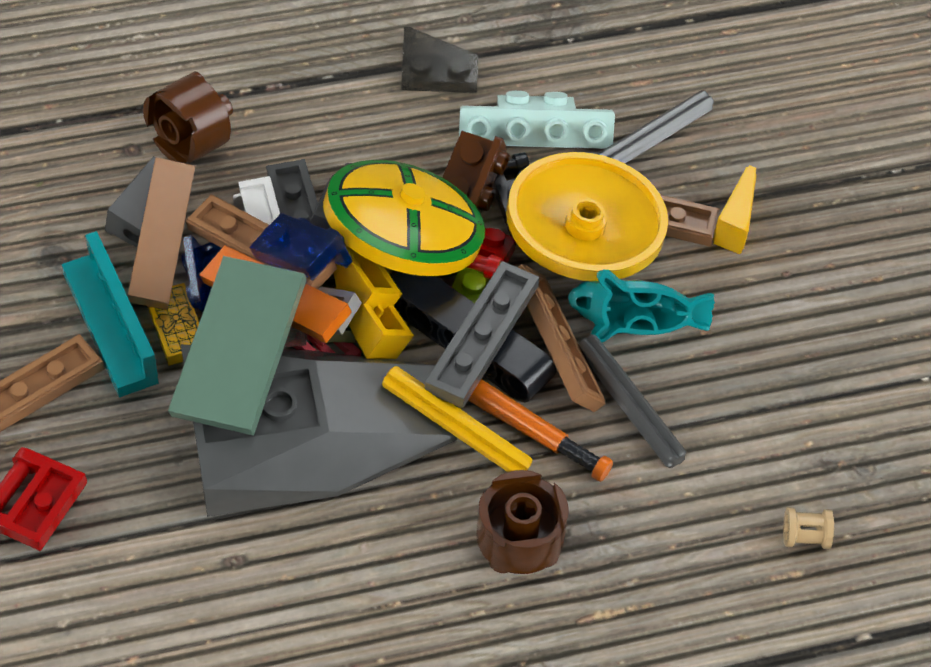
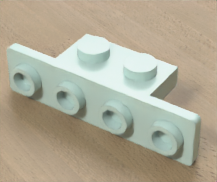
[459,90,615,149]

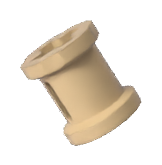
[783,507,834,549]

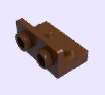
[442,131,510,214]

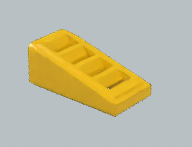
[713,165,757,254]

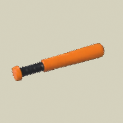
[468,379,613,482]

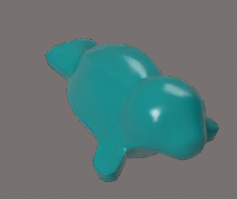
[568,269,715,343]

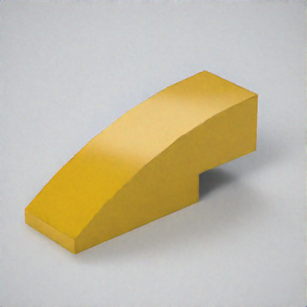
[329,234,414,359]

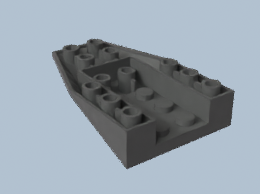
[181,344,457,517]

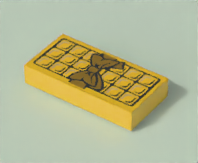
[147,283,199,366]

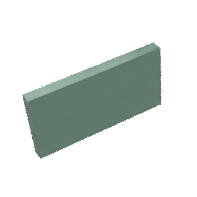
[168,256,307,436]

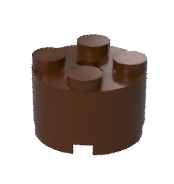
[143,71,233,164]
[476,470,569,574]

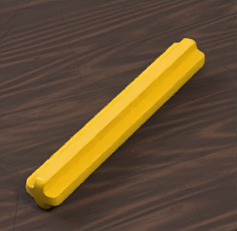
[382,366,533,472]

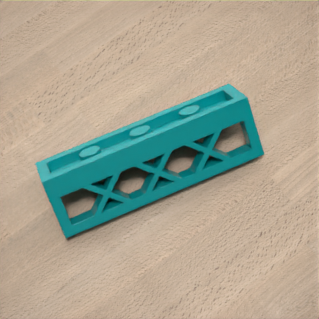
[61,231,159,398]

